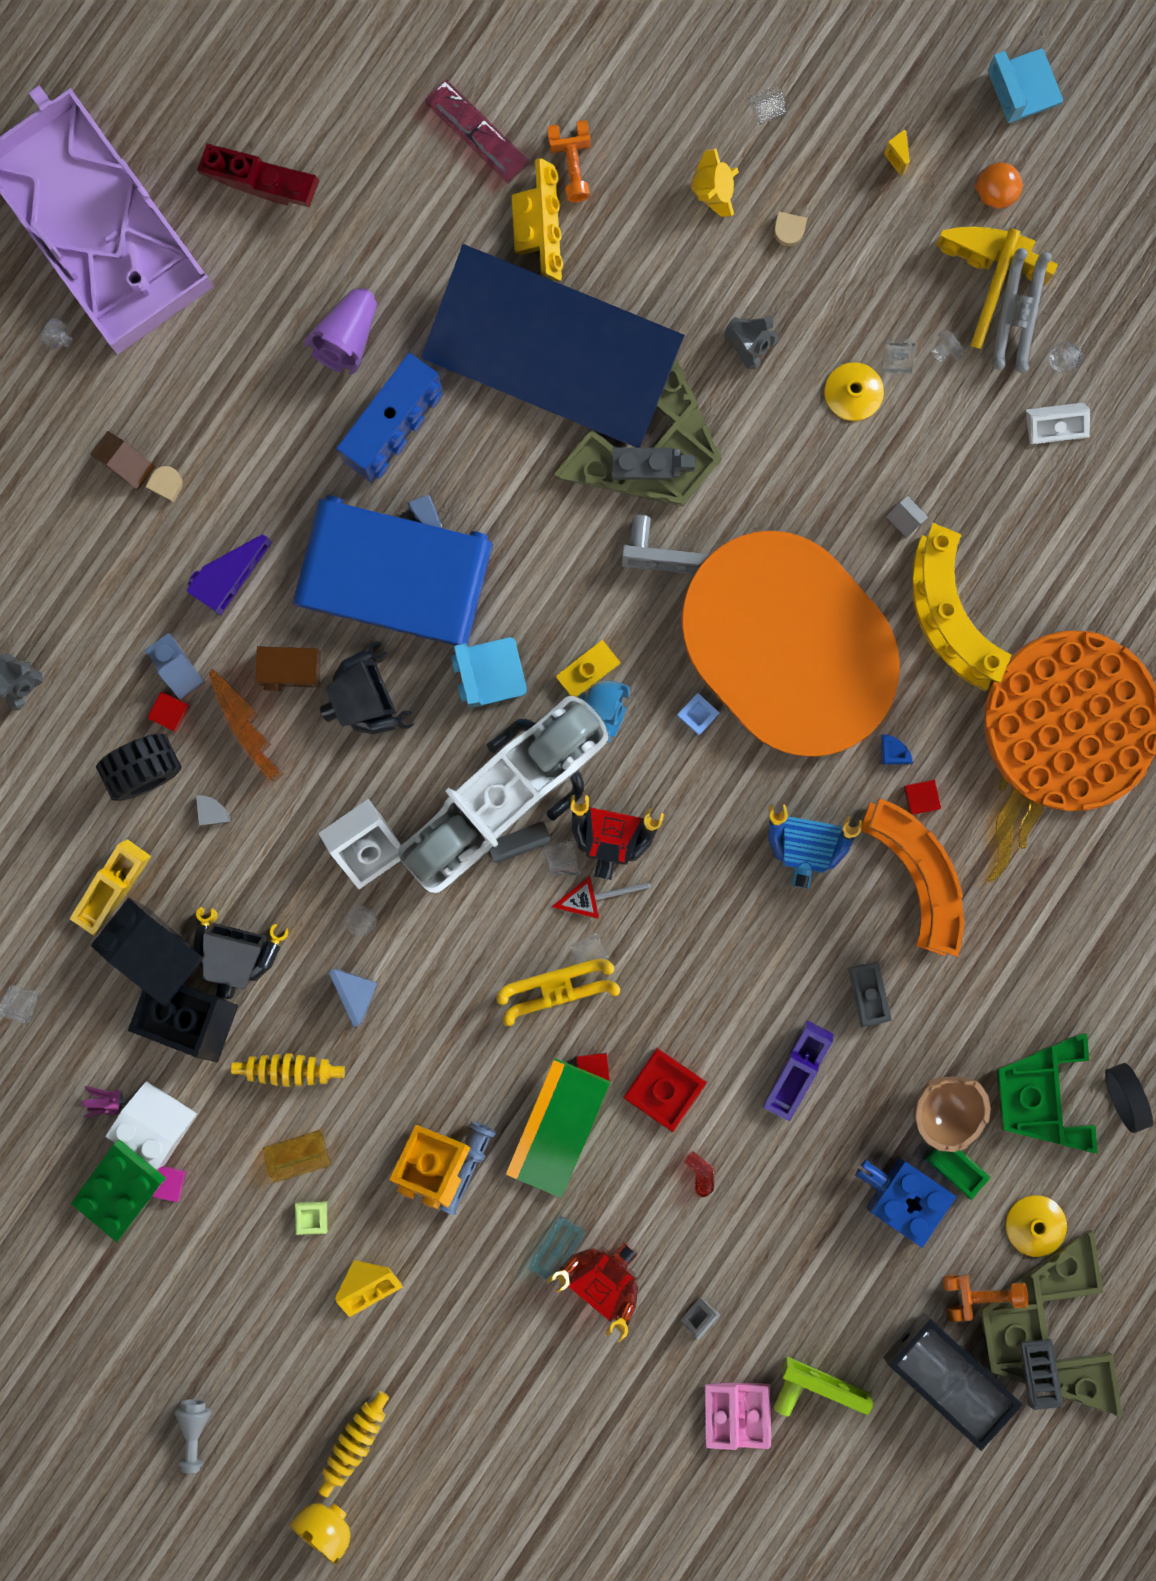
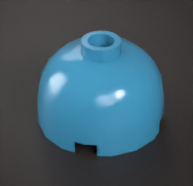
[579,680,630,743]

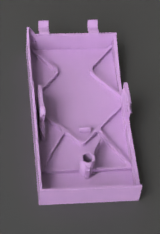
[0,85,214,355]

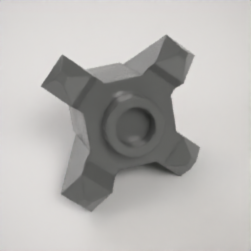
[724,316,778,369]
[0,654,43,711]

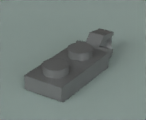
[612,447,696,480]

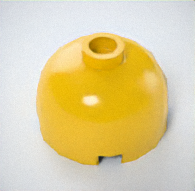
[288,1503,351,1566]

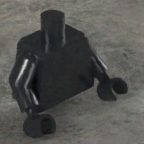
[320,641,414,735]

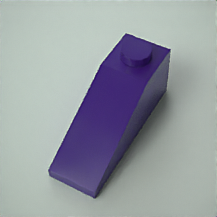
[186,534,272,615]

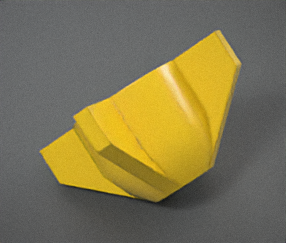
[691,148,739,217]

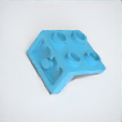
[987,49,1063,123]

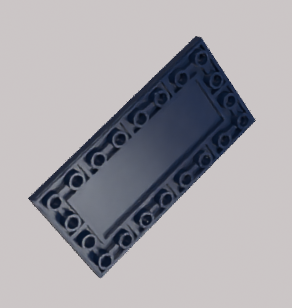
[421,244,685,448]

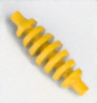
[231,1053,345,1087]
[318,1391,389,1497]

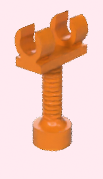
[547,120,591,202]
[942,1274,1028,1322]

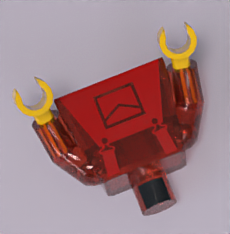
[547,1242,639,1342]

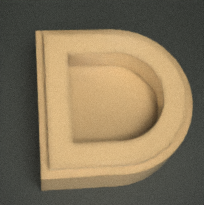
[774,211,807,247]
[146,466,183,503]

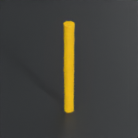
[970,228,1021,349]

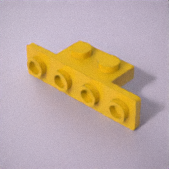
[512,158,563,281]

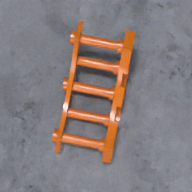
[861,798,964,957]

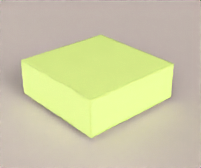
[295,1201,328,1235]

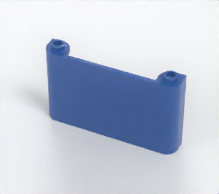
[292,495,493,647]

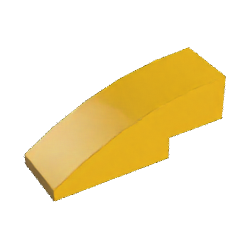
[70,839,152,936]

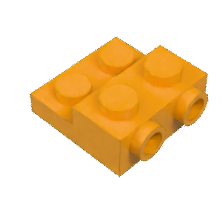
[389,1125,470,1210]

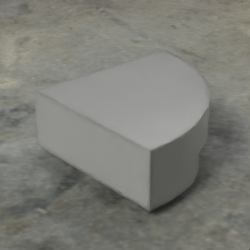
[196,795,231,826]

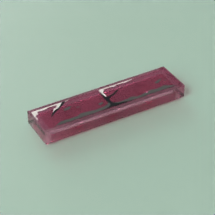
[425,79,529,184]

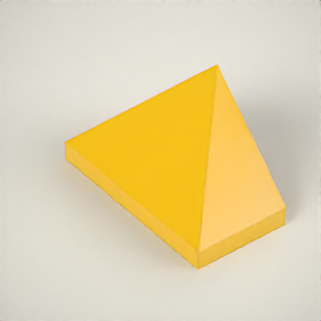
[335,1260,403,1318]

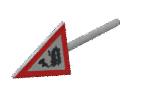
[551,876,651,919]

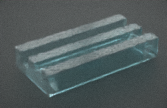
[528,1215,586,1285]

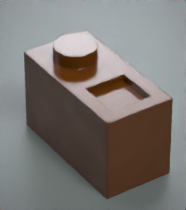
[255,646,321,692]

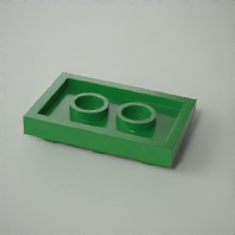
[70,1140,166,1243]

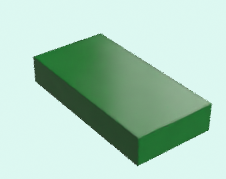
[924,1147,991,1200]

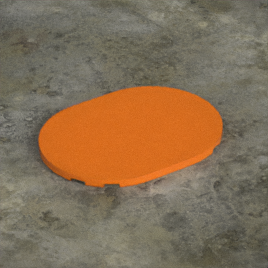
[681,531,900,757]

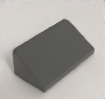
[490,822,551,863]

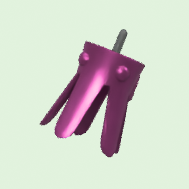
[82,1086,129,1118]

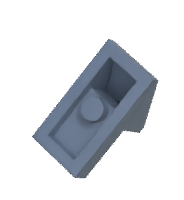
[144,633,205,700]

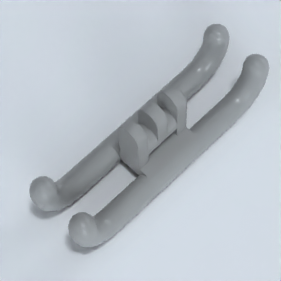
[992,248,1051,373]

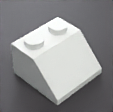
[319,799,401,889]
[105,1081,197,1169]

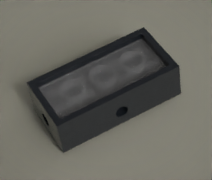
[883,1312,1023,1451]

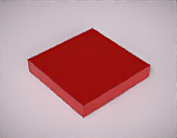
[623,1048,707,1132]

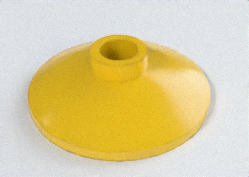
[824,362,884,421]
[1005,1195,1067,1257]

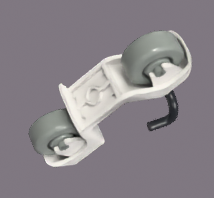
[398,696,608,893]

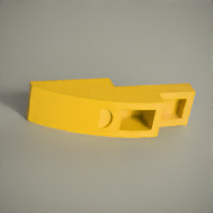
[935,227,1058,284]

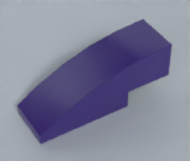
[763,1020,834,1122]

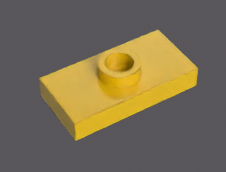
[555,640,621,698]

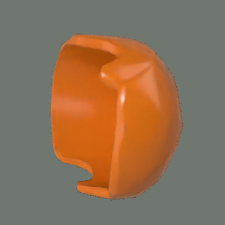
[975,162,1023,209]

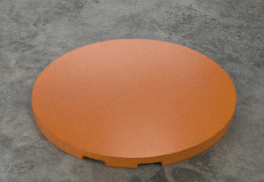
[984,631,1156,811]

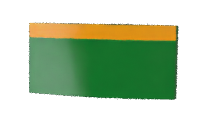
[506,1058,611,1198]

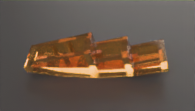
[209,669,283,782]

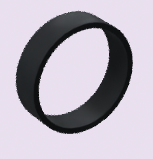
[1105,1063,1153,1133]

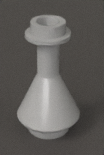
[174,1399,212,1473]

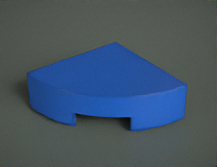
[881,734,913,765]

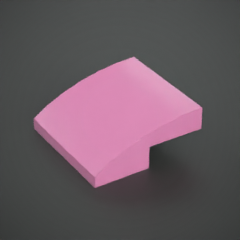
[705,1383,771,1450]

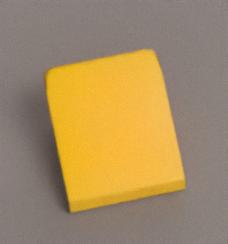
[884,130,910,176]

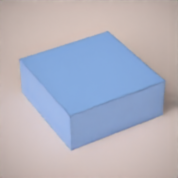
[677,693,719,736]

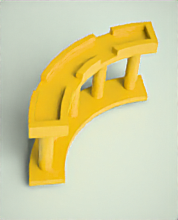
[912,523,1012,691]

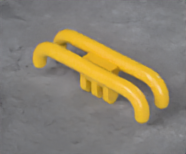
[496,959,620,1027]

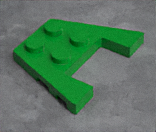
[996,1033,1098,1153]

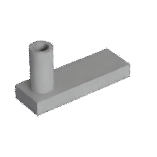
[622,515,710,574]

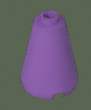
[305,288,377,374]

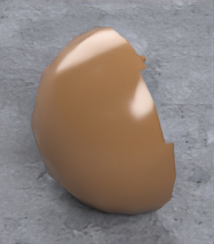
[913,1077,991,1152]

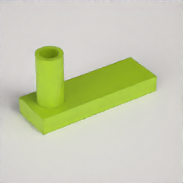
[773,1356,873,1416]

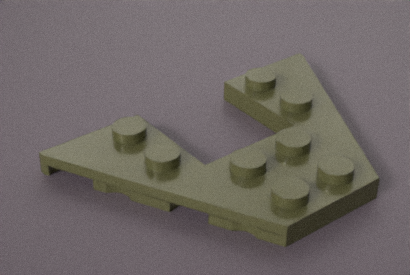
[554,358,722,506]
[980,1230,1123,1417]

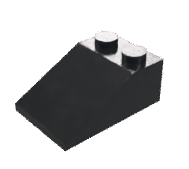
[90,897,204,1006]
[128,985,238,1063]

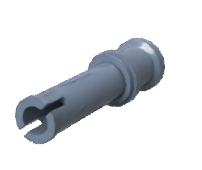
[439,1121,496,1215]

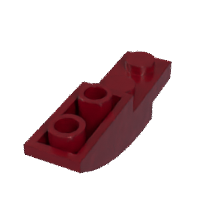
[197,143,320,208]

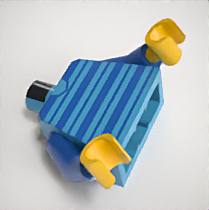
[768,804,862,889]

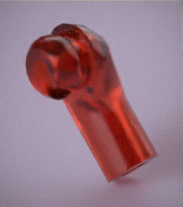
[684,1151,715,1198]

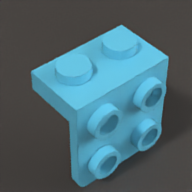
[451,637,527,709]

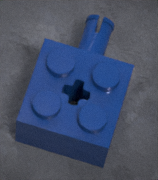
[855,1157,957,1248]

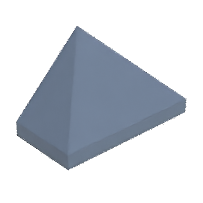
[329,969,377,1027]

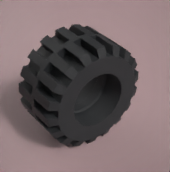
[96,734,182,801]

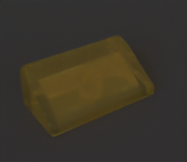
[263,1130,331,1182]

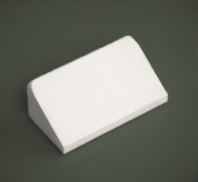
[1026,403,1090,444]

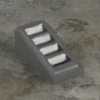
[1020,1339,1063,1410]

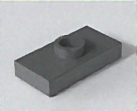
[848,961,892,1027]

